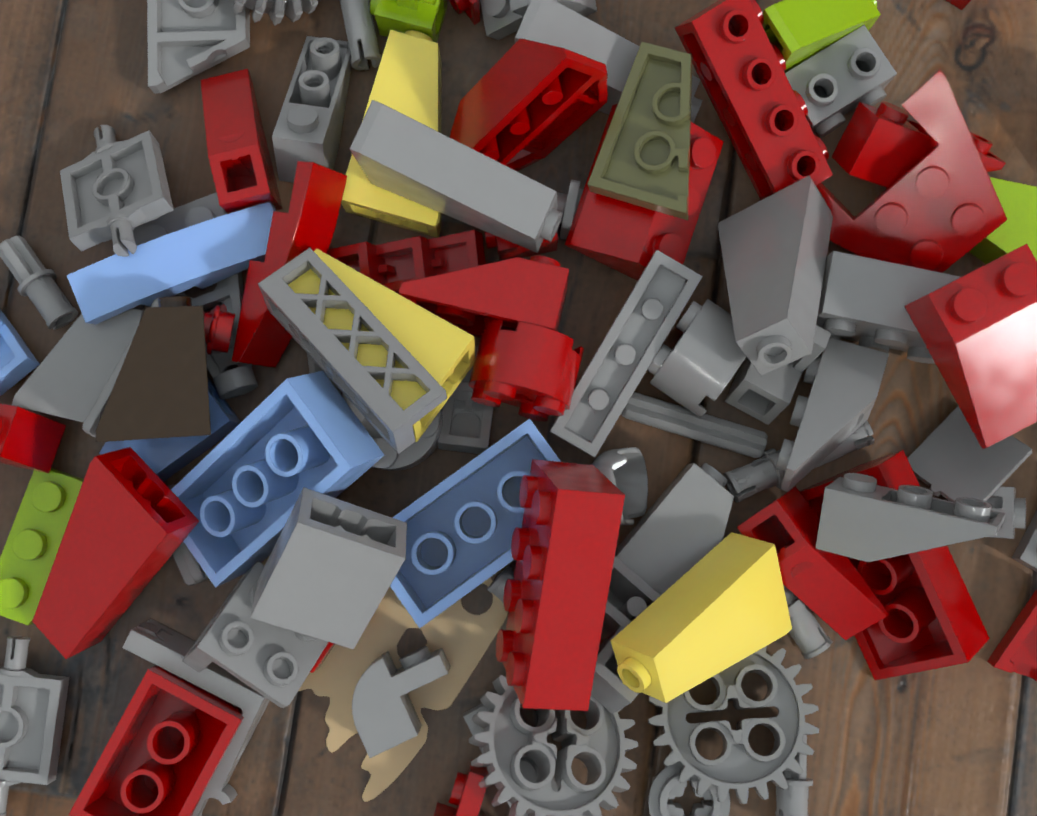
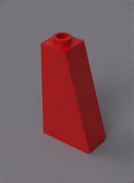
[32,447,199,659]

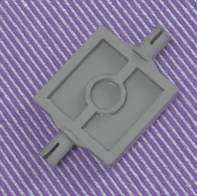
[60,125,174,257]
[0,636,70,816]

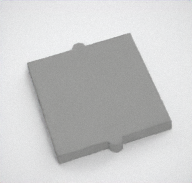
[907,406,1032,502]

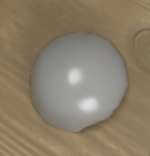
[592,447,648,525]

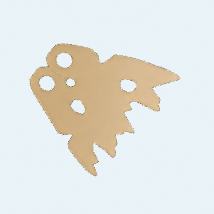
[243,517,508,802]

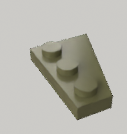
[587,42,692,220]

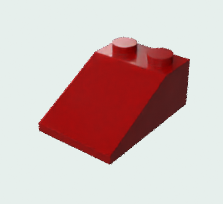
[904,244,1037,449]
[399,255,569,338]

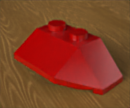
[449,38,608,171]

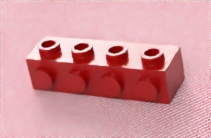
[674,0,833,200]

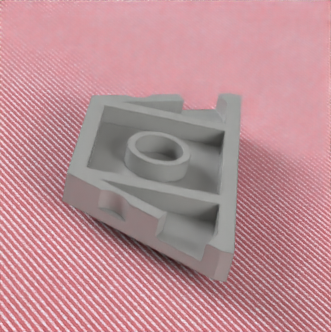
[147,0,250,94]

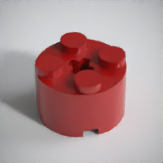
[469,320,584,422]

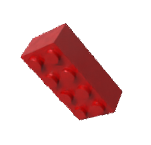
[496,459,625,711]

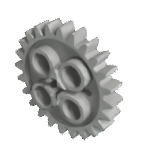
[648,646,819,804]
[469,675,638,816]

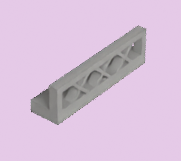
[258,248,447,454]
[550,250,703,457]

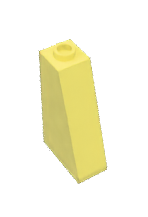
[341,30,442,238]
[288,248,476,442]
[610,532,792,703]

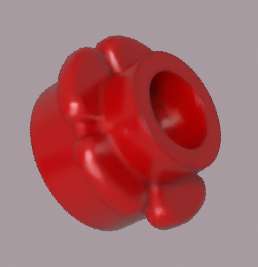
[204,305,235,355]

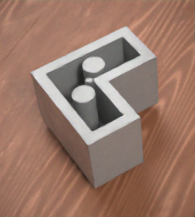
[591,556,661,714]

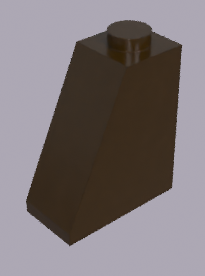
[96,296,211,442]

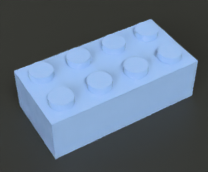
[171,371,385,588]
[390,418,561,628]

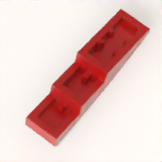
[232,161,347,368]
[327,230,485,294]

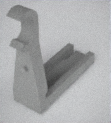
[122,619,270,816]

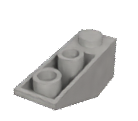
[272,36,352,183]
[776,337,889,492]
[815,473,1006,562]

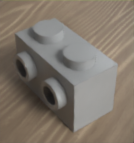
[785,25,897,138]

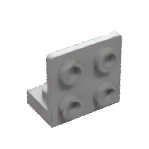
[182,561,328,708]

